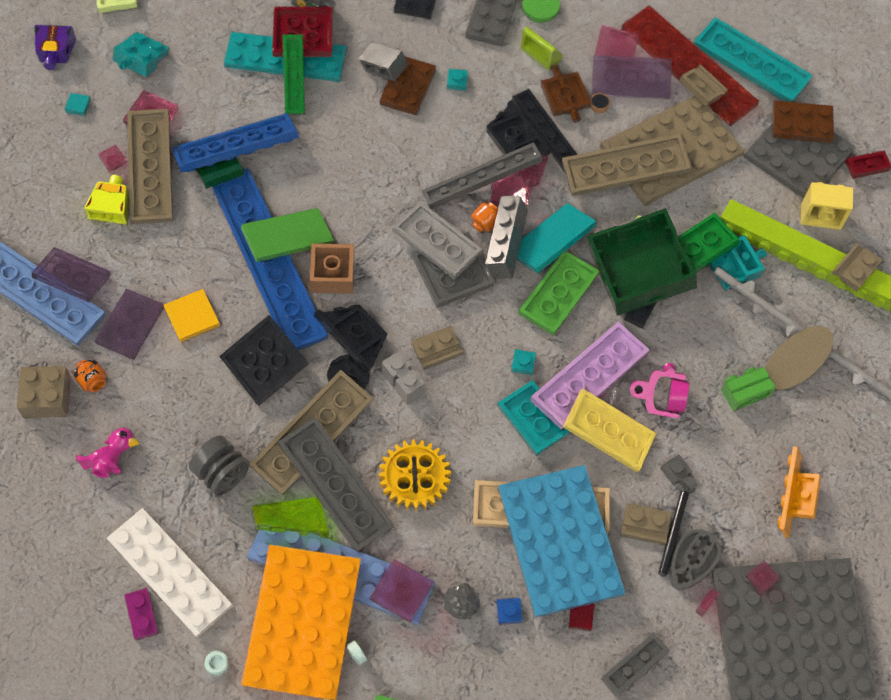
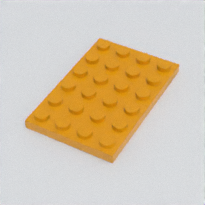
[241,545,361,700]

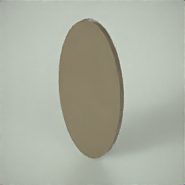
[765,326,833,390]

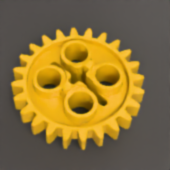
[378,439,451,511]

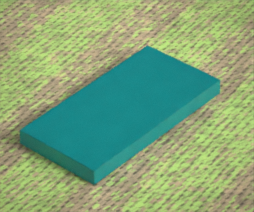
[517,203,597,274]

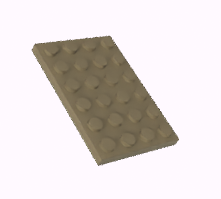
[600,96,745,206]

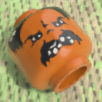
[74,360,107,392]

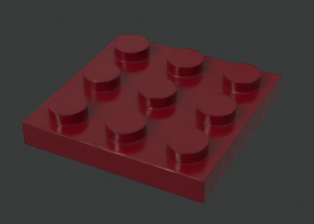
[272,7,333,57]

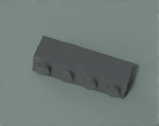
[485,196,528,278]

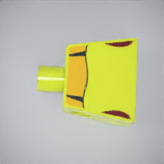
[84,175,129,225]

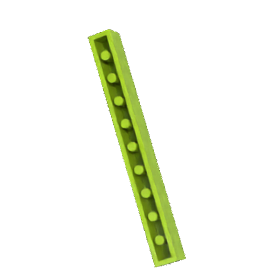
[720,199,891,312]

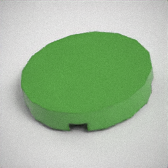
[522,0,560,23]

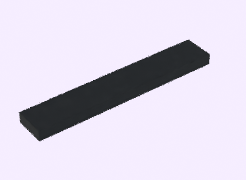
[512,89,578,173]

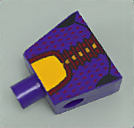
[34,25,76,70]

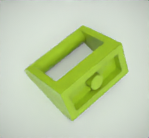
[520,26,563,71]

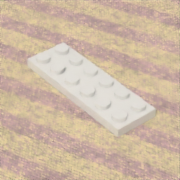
[107,508,233,638]

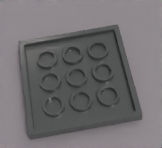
[744,124,856,198]

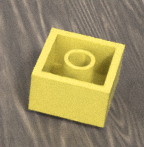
[801,182,853,230]

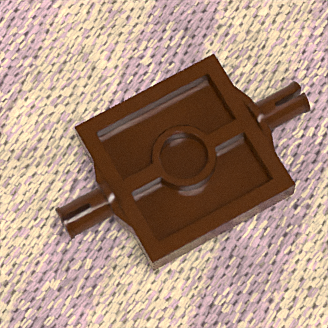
[541,64,591,123]

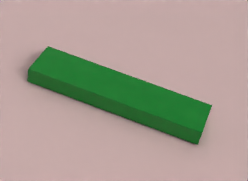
[283,34,305,115]

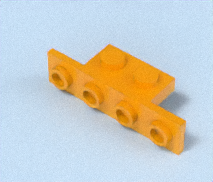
[778,447,821,538]

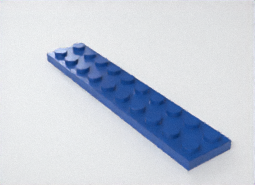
[211,168,328,350]

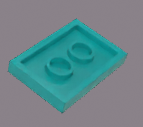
[497,380,571,456]

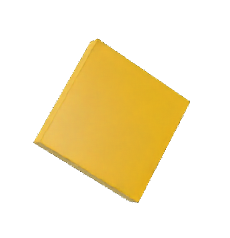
[164,289,220,343]

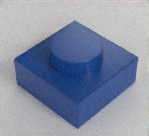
[496,598,522,625]

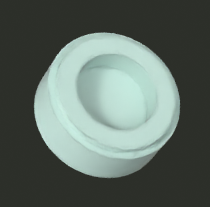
[347,641,367,665]
[205,651,229,676]

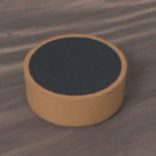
[590,93,610,113]

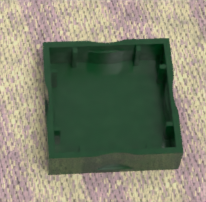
[587,208,697,316]

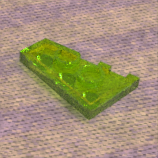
[252,497,329,538]

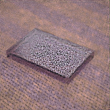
[32,247,111,302]
[95,289,164,360]

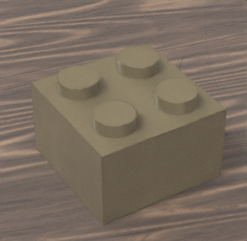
[17,366,71,418]

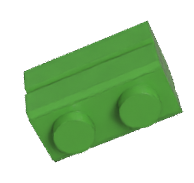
[722,367,776,411]

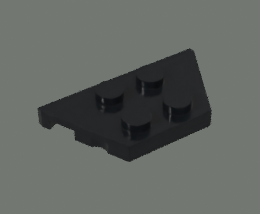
[486,100,550,156]
[314,305,388,374]

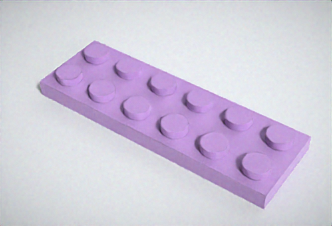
[530,322,649,430]

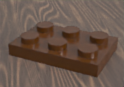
[380,56,436,116]
[772,100,834,143]

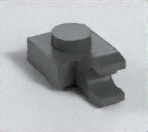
[660,454,697,494]

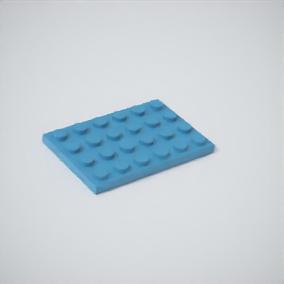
[498,465,625,618]

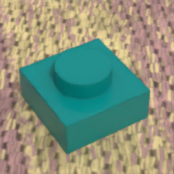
[446,68,468,91]
[511,349,536,375]

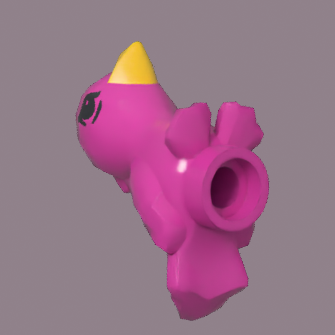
[75,428,139,478]

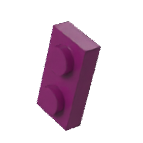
[124,588,159,641]

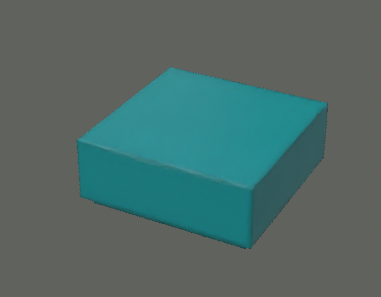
[65,93,91,116]

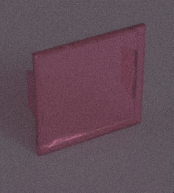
[594,25,639,67]
[490,171,537,206]

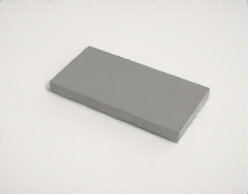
[393,201,483,280]

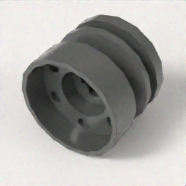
[188,435,250,496]

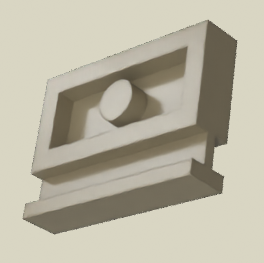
[679,65,728,107]
[832,242,882,291]
[411,326,463,370]
[621,503,671,545]

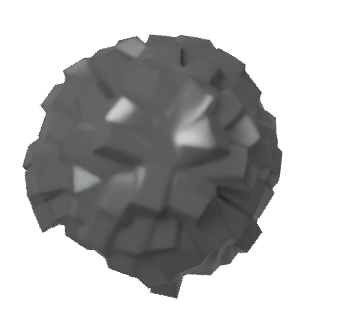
[443,583,480,620]

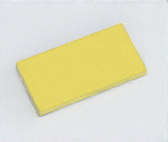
[563,389,657,472]

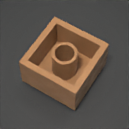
[310,244,355,294]

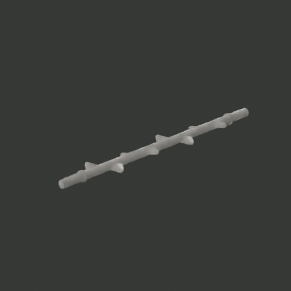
[714,267,891,400]

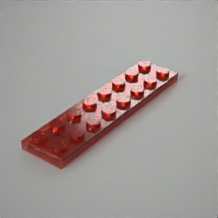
[621,5,759,127]

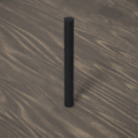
[658,491,689,577]

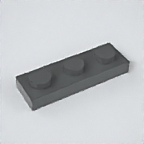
[601,632,670,697]

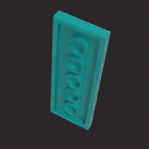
[693,17,813,102]
[224,31,346,82]

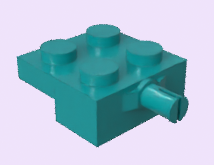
[113,32,169,77]
[709,235,767,291]

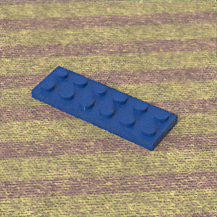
[171,113,299,173]

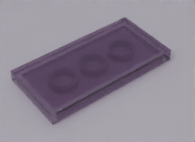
[591,55,672,99]

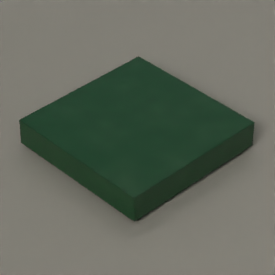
[195,157,244,188]

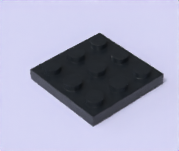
[219,315,309,406]

